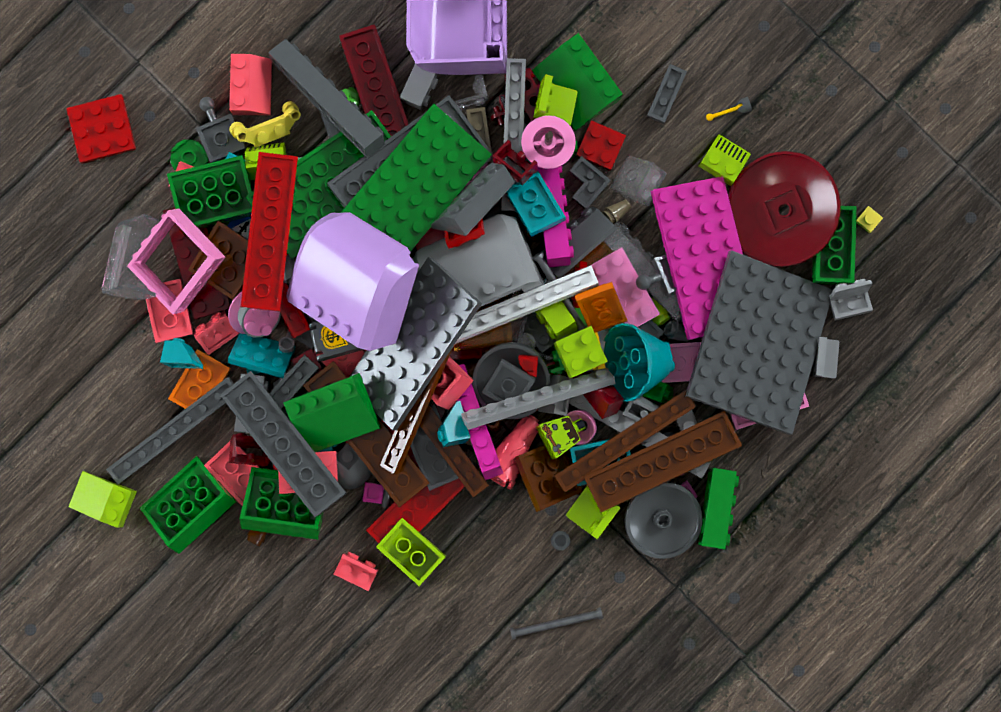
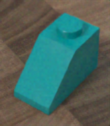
[160,338,203,369]
[437,401,470,447]

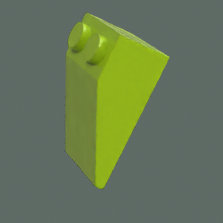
[69,471,137,528]
[376,518,446,586]

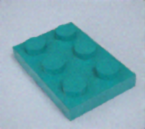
[506,171,566,237]
[228,333,295,378]

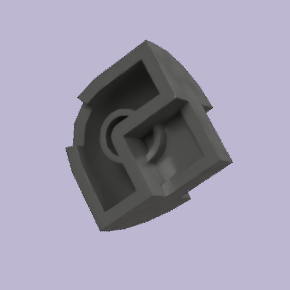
[337,443,372,490]

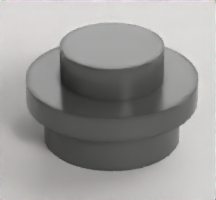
[551,531,570,550]

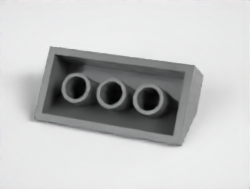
[538,206,617,279]

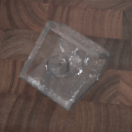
[610,155,667,207]

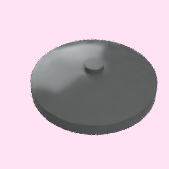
[473,342,550,419]
[624,482,702,559]

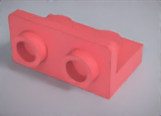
[194,311,239,355]
[334,552,379,591]

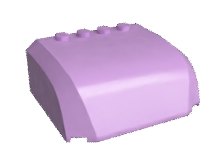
[406,0,507,75]
[286,212,419,351]

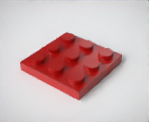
[66,94,136,164]

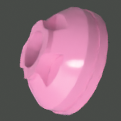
[567,410,597,445]

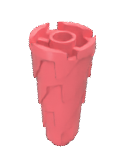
[479,415,539,490]

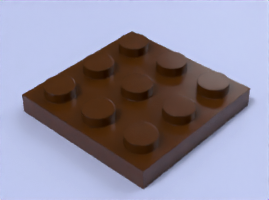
[188,221,248,300]
[514,445,583,512]

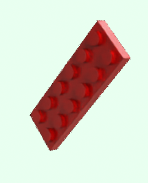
[366,478,465,543]

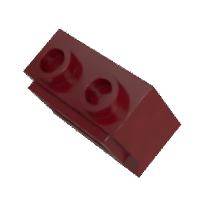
[493,140,538,186]
[229,433,271,467]

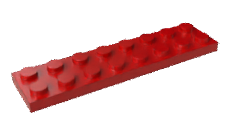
[240,152,298,312]

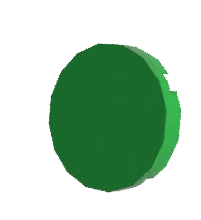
[170,139,209,171]

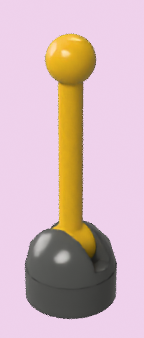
[706,97,752,121]

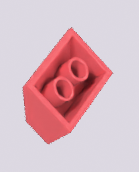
[229,54,272,116]

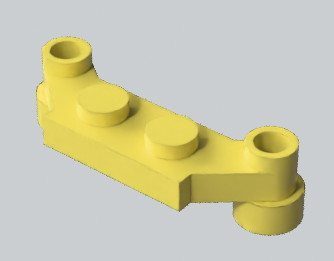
[229,101,301,148]

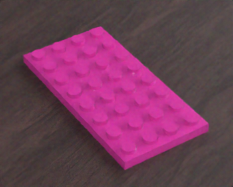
[650,177,743,340]

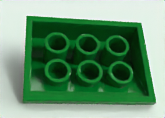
[532,33,623,132]
[167,155,253,231]
[283,373,381,452]
[140,456,236,554]
[240,467,323,540]

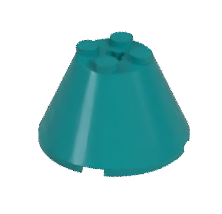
[603,323,675,402]

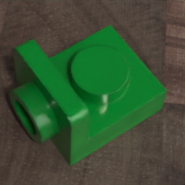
[548,345,565,375]
[642,382,673,404]

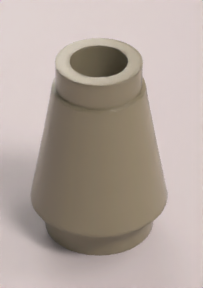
[602,199,631,224]

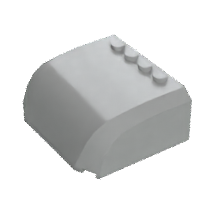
[412,214,545,307]

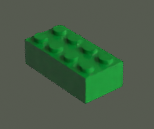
[812,206,857,285]
[698,468,739,549]

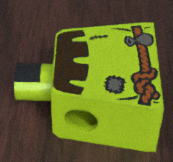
[536,416,586,459]

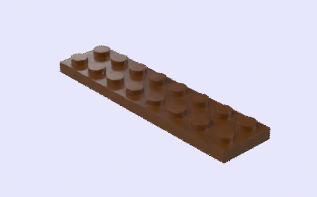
[303,361,430,507]
[584,411,742,513]

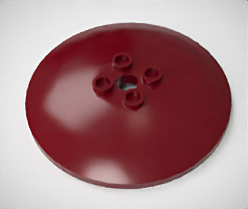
[728,151,841,267]

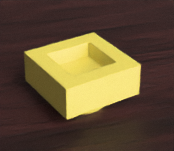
[856,206,883,234]

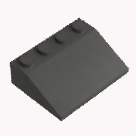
[431,163,515,236]

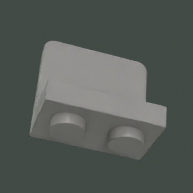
[829,279,873,320]

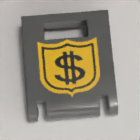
[309,321,363,362]

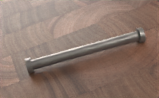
[532,252,587,331]
[510,608,603,640]

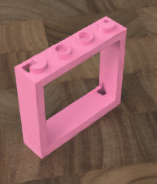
[127,209,225,314]

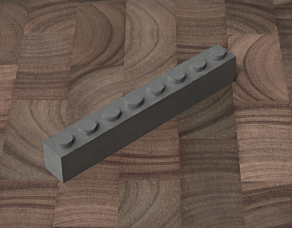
[268,39,385,158]

